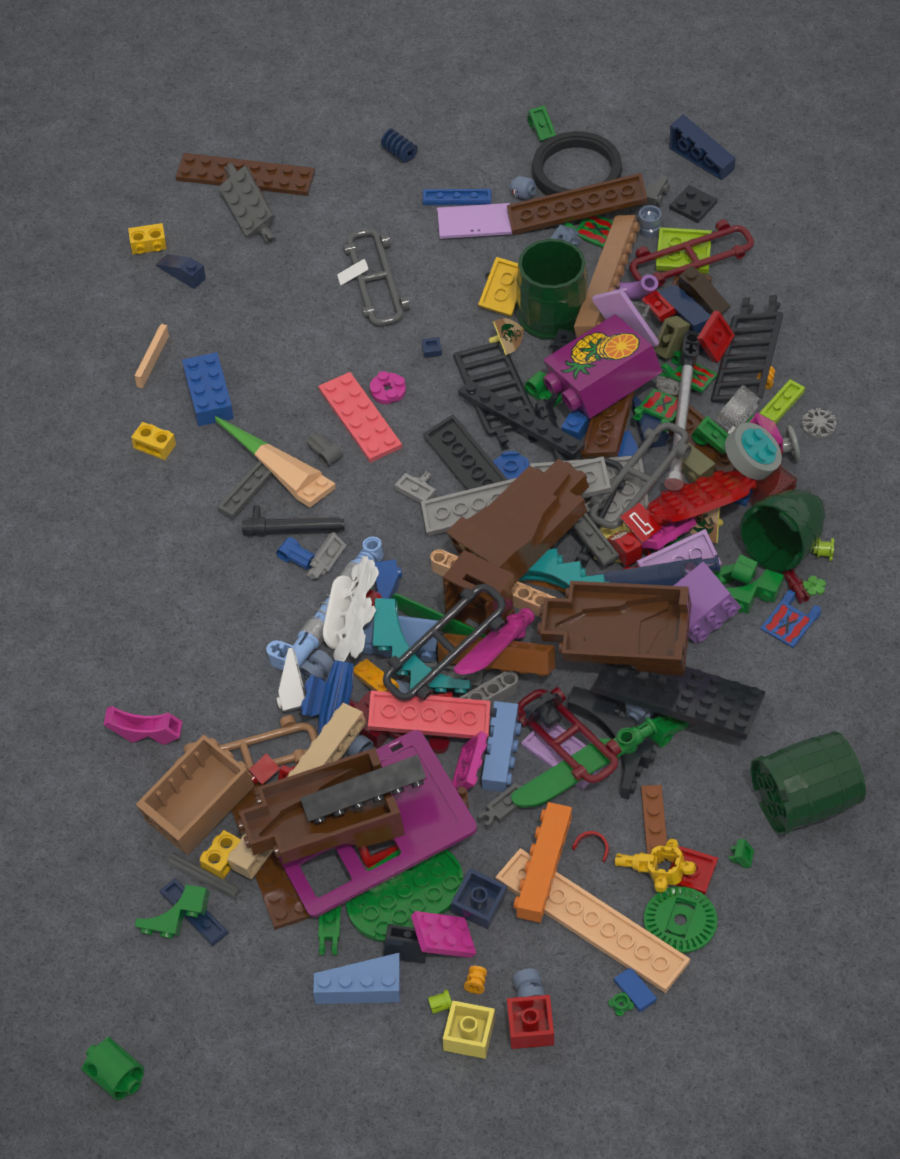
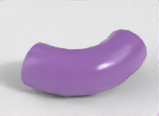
[617,275,658,300]

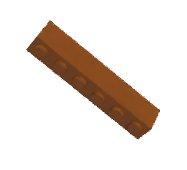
[438,633,555,676]

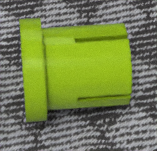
[428,989,452,1014]

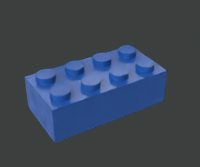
[182,352,234,426]

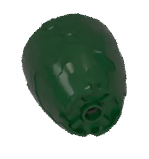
[740,489,826,572]

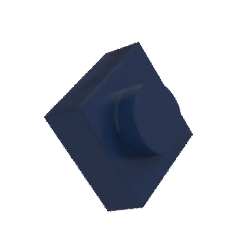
[422,337,442,357]

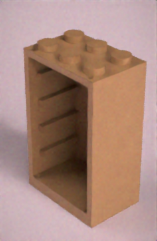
[135,734,255,855]

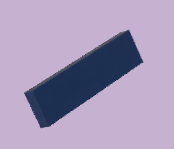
[159,878,229,947]

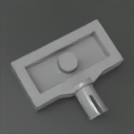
[395,471,436,504]

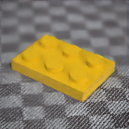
[478,257,518,317]

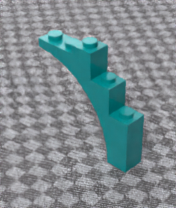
[518,548,610,590]
[373,598,472,695]

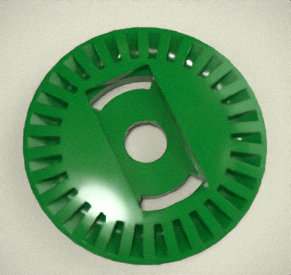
[644,887,718,953]

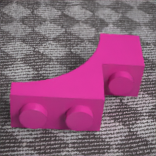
[103,706,183,745]

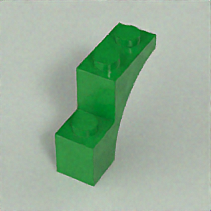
[725,569,784,614]
[135,884,210,939]

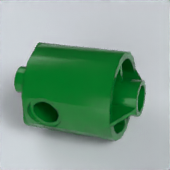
[81,1037,145,1100]

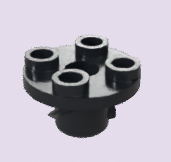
[525,692,562,729]

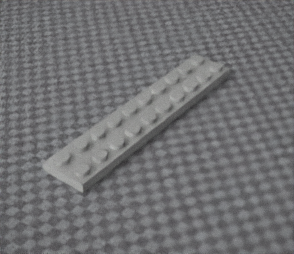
[421,456,612,536]

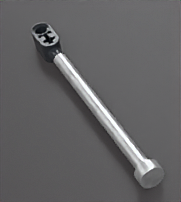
[664,331,700,490]

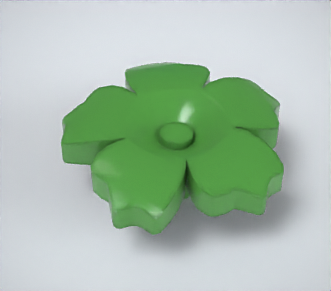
[803,575,826,596]

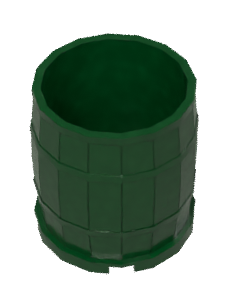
[516,238,587,340]
[750,731,866,835]

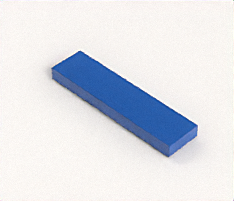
[423,189,491,205]

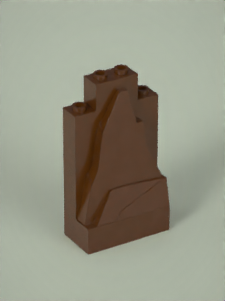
[446,458,589,584]
[538,581,692,676]
[238,748,405,864]

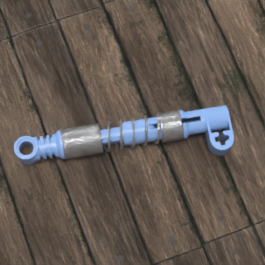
[266,536,384,670]

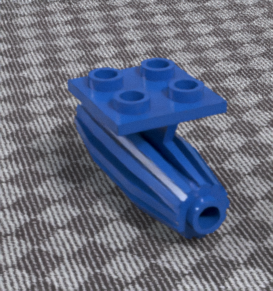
[301,660,354,736]

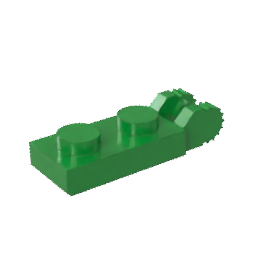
[318,905,341,955]

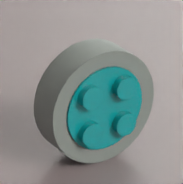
[725,423,782,480]

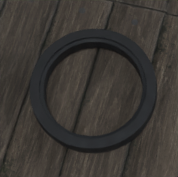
[532,131,622,196]

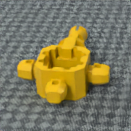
[615,839,696,892]

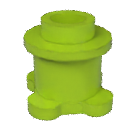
[813,538,834,561]

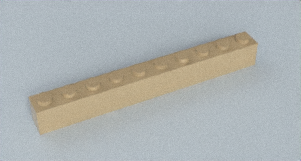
[227,703,367,880]

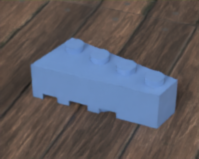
[482,701,522,792]
[313,953,401,1004]

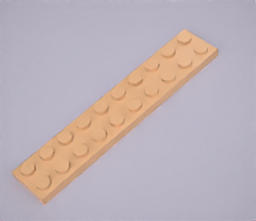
[495,848,690,993]

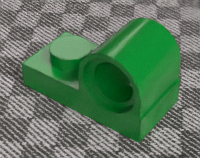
[527,105,556,142]
[525,371,563,408]
[692,416,729,455]
[730,554,758,585]
[648,715,689,748]

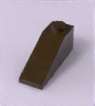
[679,266,730,315]

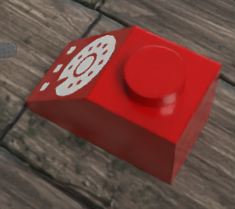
[606,531,642,567]

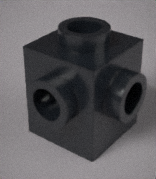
[550,329,576,354]

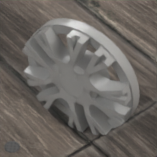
[655,375,680,395]
[802,408,836,438]

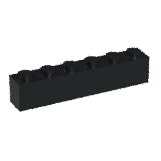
[300,754,427,824]

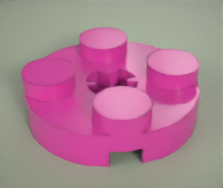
[370,371,406,404]

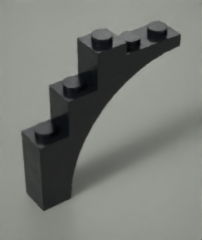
[568,686,657,800]

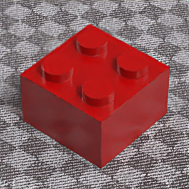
[507,995,554,1049]

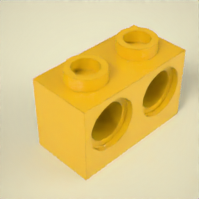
[128,223,167,254]
[131,422,176,460]
[200,830,241,879]

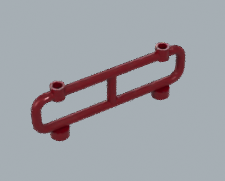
[629,219,754,287]
[518,687,622,783]

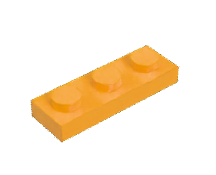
[353,659,399,692]

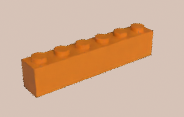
[514,802,572,923]

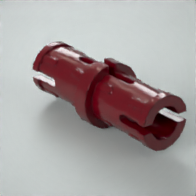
[782,569,810,604]

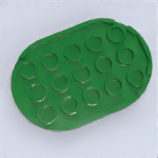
[346,849,463,942]

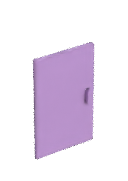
[437,203,512,239]

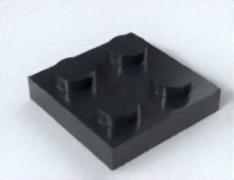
[669,185,717,223]

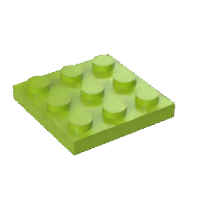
[656,227,712,274]

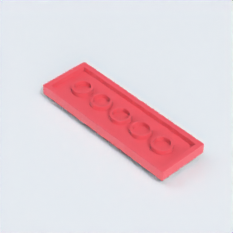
[318,372,402,462]
[367,691,490,740]

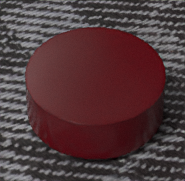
[429,735,450,754]

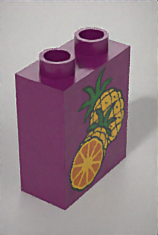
[543,314,662,418]

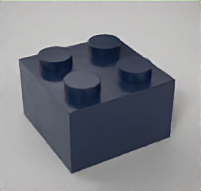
[451,868,507,929]

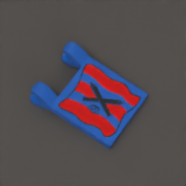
[760,590,821,648]

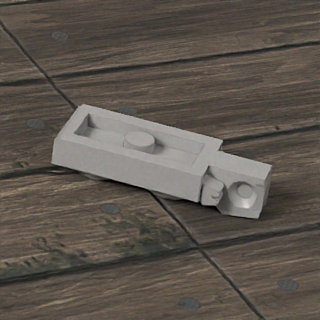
[306,532,346,580]

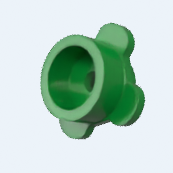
[608,992,634,1016]

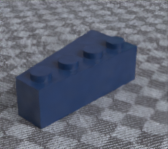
[669,114,735,181]
[659,284,711,353]

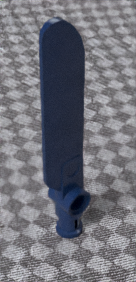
[589,555,721,586]

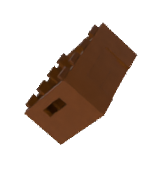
[443,550,515,635]

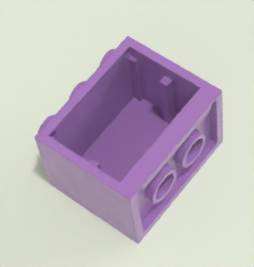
[674,561,741,644]

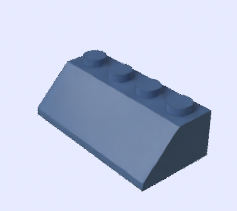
[362,616,438,662]

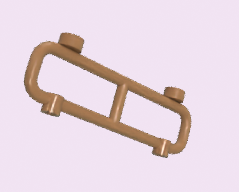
[174,715,318,773]

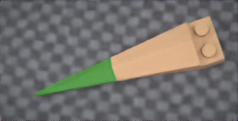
[215,416,335,508]

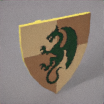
[489,318,524,355]
[689,507,723,543]

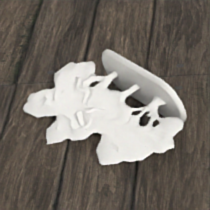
[323,556,379,662]

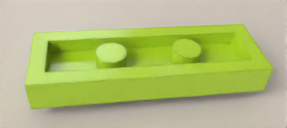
[759,379,805,424]

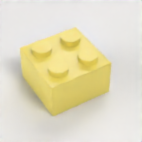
[443,1001,495,1059]

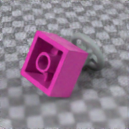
[749,413,800,462]

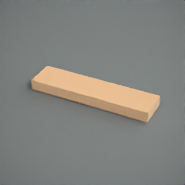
[135,324,169,388]

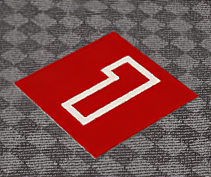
[620,502,662,543]

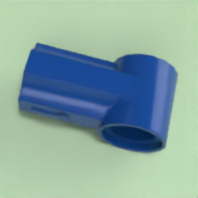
[276,537,315,570]

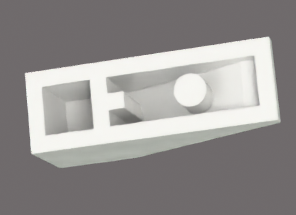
[277,648,306,713]

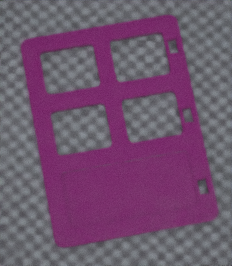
[278,730,477,917]

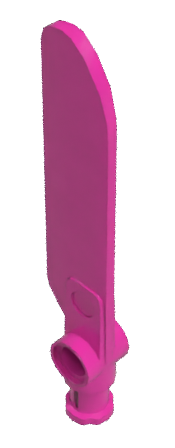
[454,608,535,674]

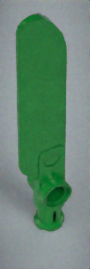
[391,593,487,638]
[511,717,658,808]

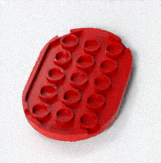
[646,470,757,523]

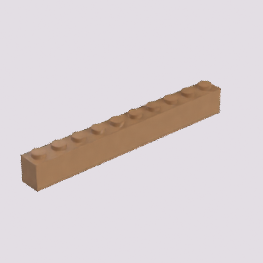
[574,215,640,338]

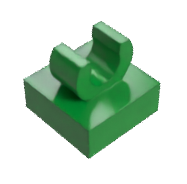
[729,839,754,868]

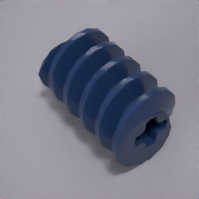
[381,128,418,163]

